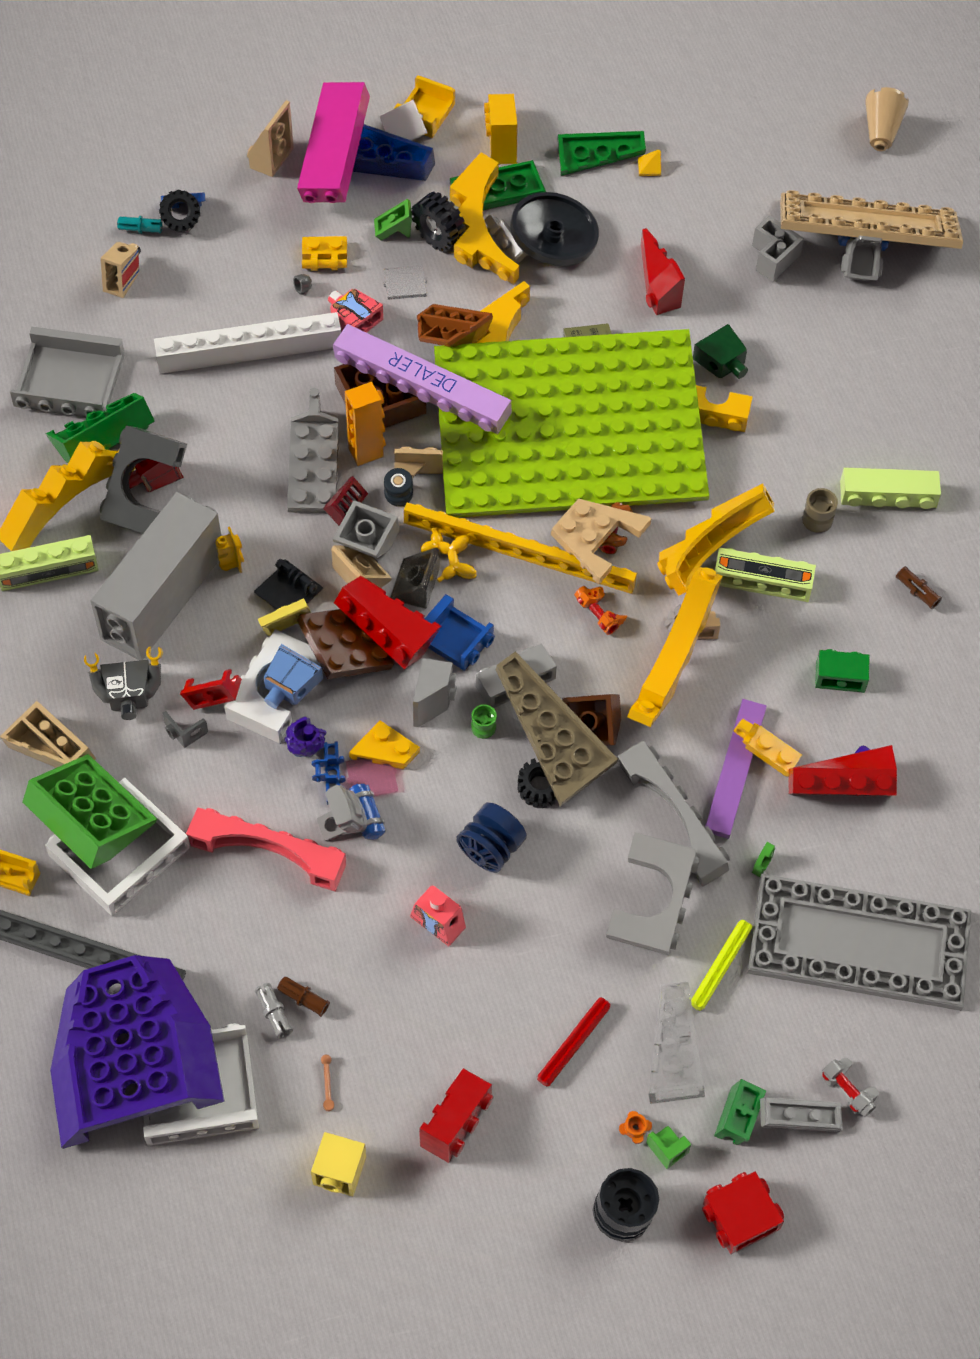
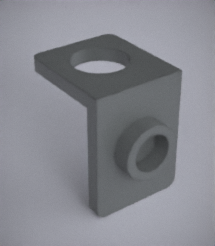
[162,711,208,748]

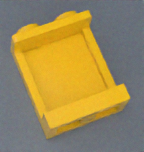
[394,75,455,138]

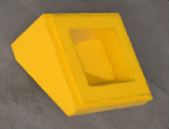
[638,150,661,176]

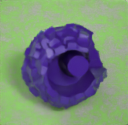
[285,717,327,757]

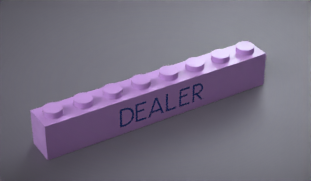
[333,324,512,434]

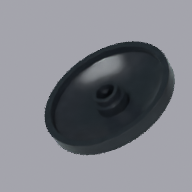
[510,192,599,266]

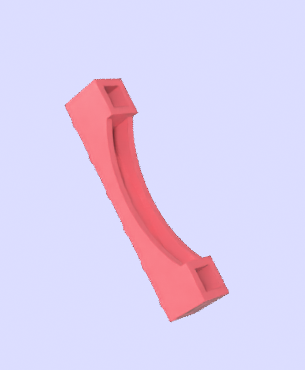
[186,807,346,892]

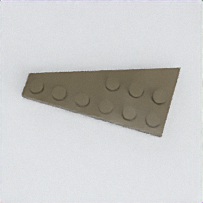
[495,651,618,807]

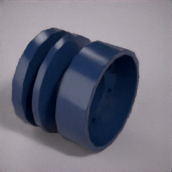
[456,802,527,873]

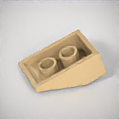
[247,100,294,177]

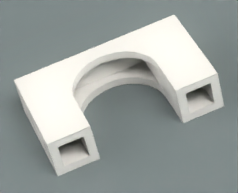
[224,629,324,744]

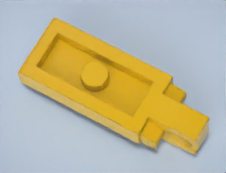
[733,719,802,777]

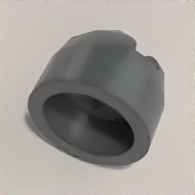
[293,274,312,294]

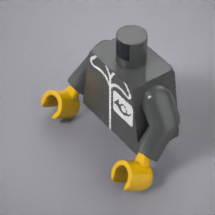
[84,647,163,720]

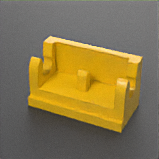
[0,850,41,896]

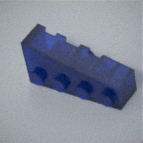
[353,124,435,181]

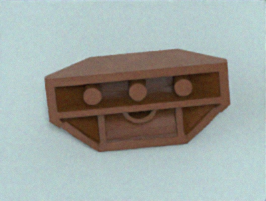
[417,304,493,347]

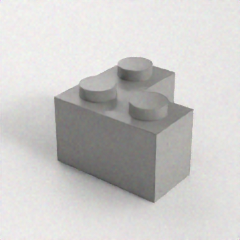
[752,216,804,282]

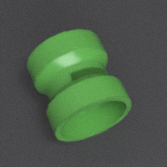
[471,704,497,739]

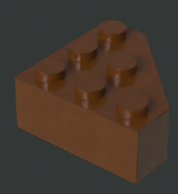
[334,364,427,428]

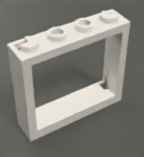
[45,777,191,916]

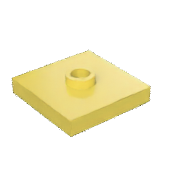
[258,598,311,636]

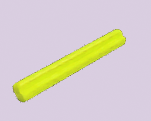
[690,920,752,1011]

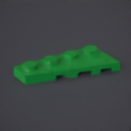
[557,131,646,176]

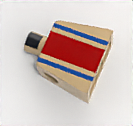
[101,242,141,298]

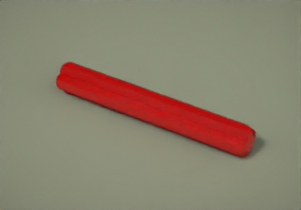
[537,997,611,1087]

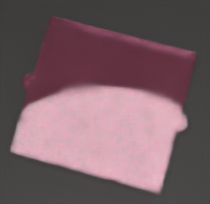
[345,758,398,796]

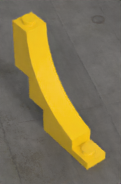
[476,281,530,343]
[627,567,723,727]

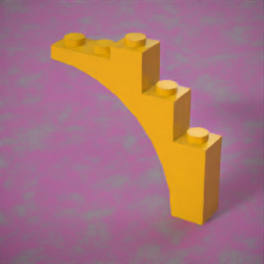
[450,152,519,285]
[0,441,135,551]
[657,483,775,596]

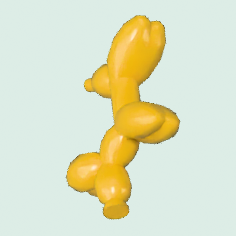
[421,527,477,583]

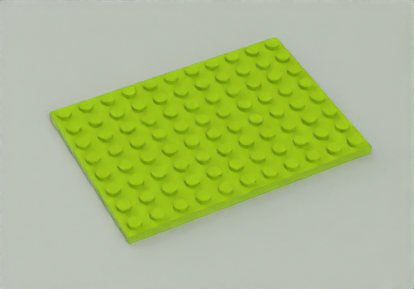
[434,329,709,518]

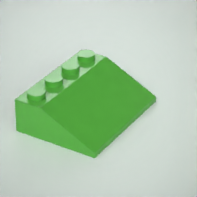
[22,754,157,869]

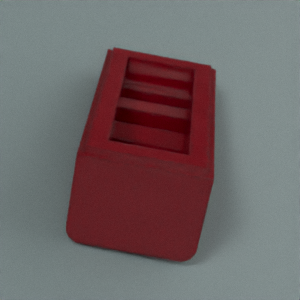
[323,476,369,526]

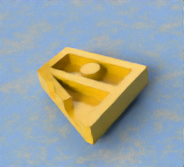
[349,720,420,769]

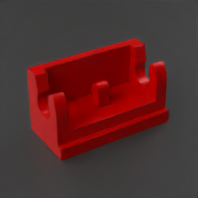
[180,669,242,710]

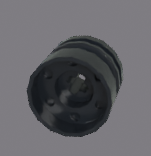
[593,1168,660,1242]

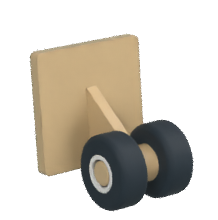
[384,447,443,506]

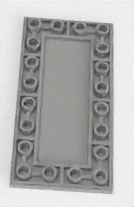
[747,874,971,1011]

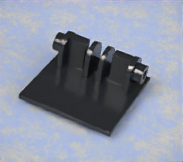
[254,559,323,610]

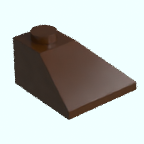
[562,694,621,746]

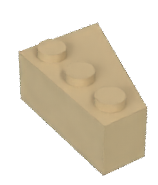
[0,701,96,768]

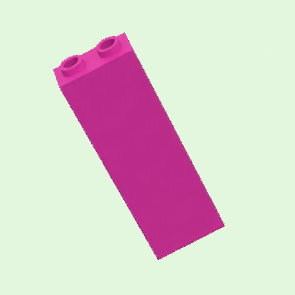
[297,82,370,203]

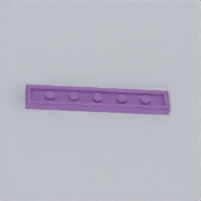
[705,699,767,839]

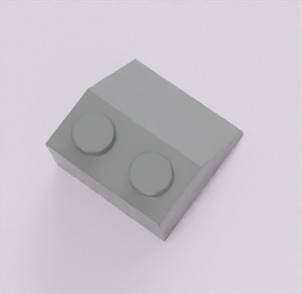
[333,500,400,558]
[413,658,457,727]

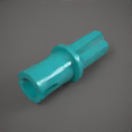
[117,216,163,234]

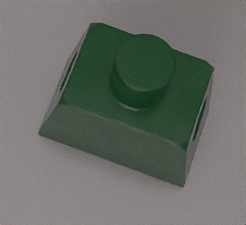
[693,324,748,379]

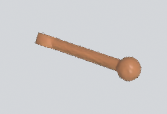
[321,1054,334,1112]

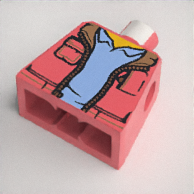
[328,289,383,333]
[410,885,466,947]

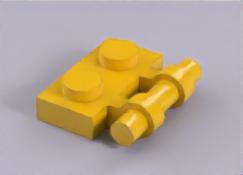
[302,236,347,271]

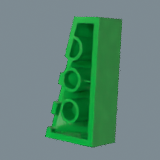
[45,393,155,463]

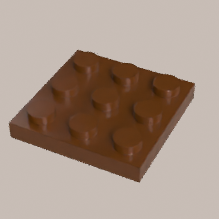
[297,609,394,679]

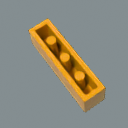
[345,382,386,466]

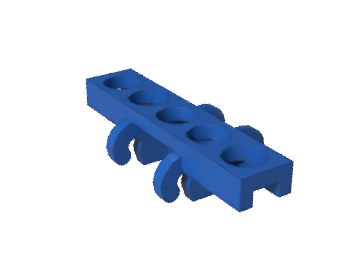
[311,741,346,805]

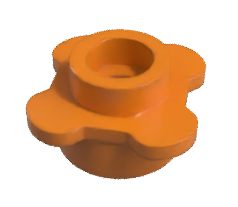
[619,1111,652,1144]

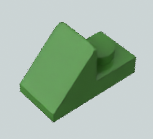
[374,199,412,241]

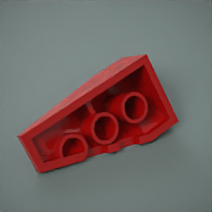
[641,228,685,315]

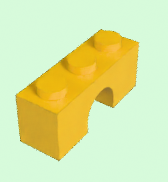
[696,385,753,432]

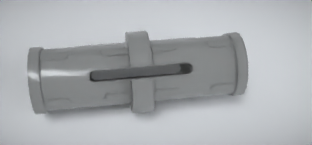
[255,983,293,1039]

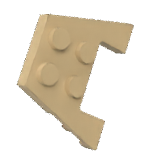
[551,499,652,584]

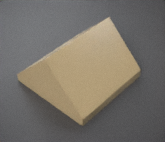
[331,545,392,588]

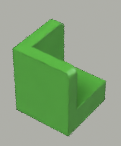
[646,1126,691,1169]

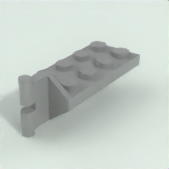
[287,388,339,512]

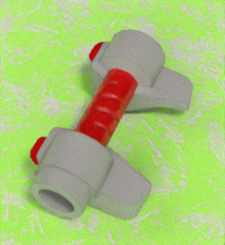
[822,1058,878,1117]

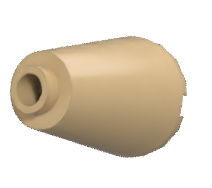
[865,87,909,151]

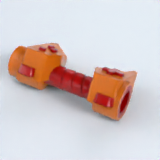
[574,586,627,635]

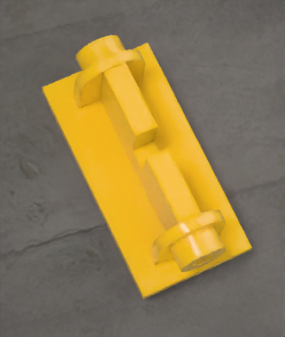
[215,527,244,573]

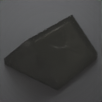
[390,548,440,609]

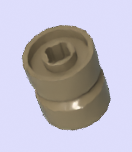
[802,488,838,533]

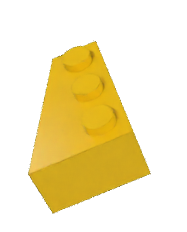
[484,94,517,164]

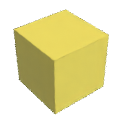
[311,1132,366,1196]

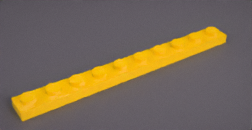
[404,502,637,594]

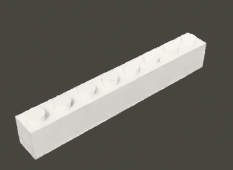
[154,312,341,374]

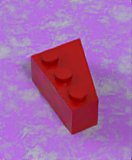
[419,1068,494,1163]

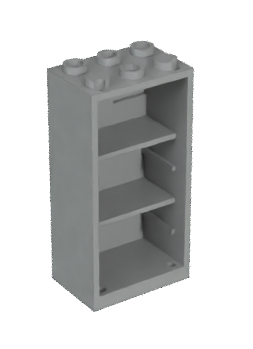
[90,492,221,660]

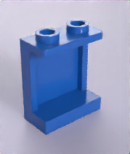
[424,594,495,671]

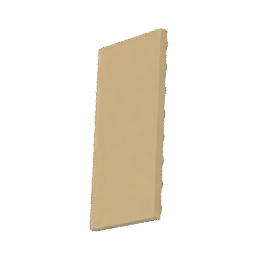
[780,190,963,249]

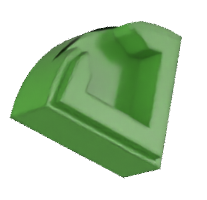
[752,842,775,877]

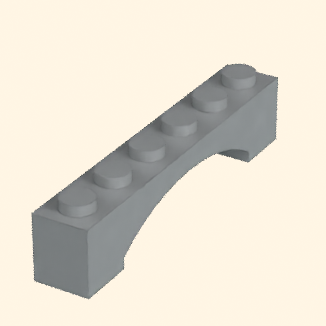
[617,740,730,887]

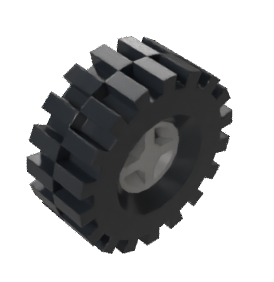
[411,191,466,252]

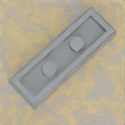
[760,1097,842,1132]

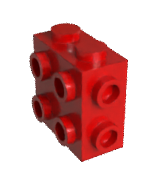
[702,1171,784,1254]

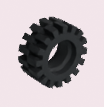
[159,190,201,232]
[517,758,557,808]

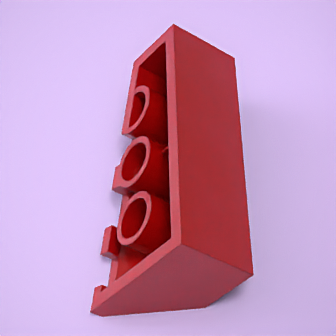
[334,576,442,670]
[789,745,897,796]

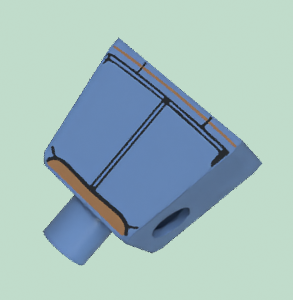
[264,644,323,709]

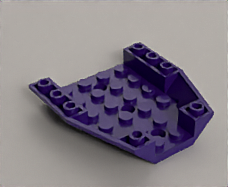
[50,955,225,1149]

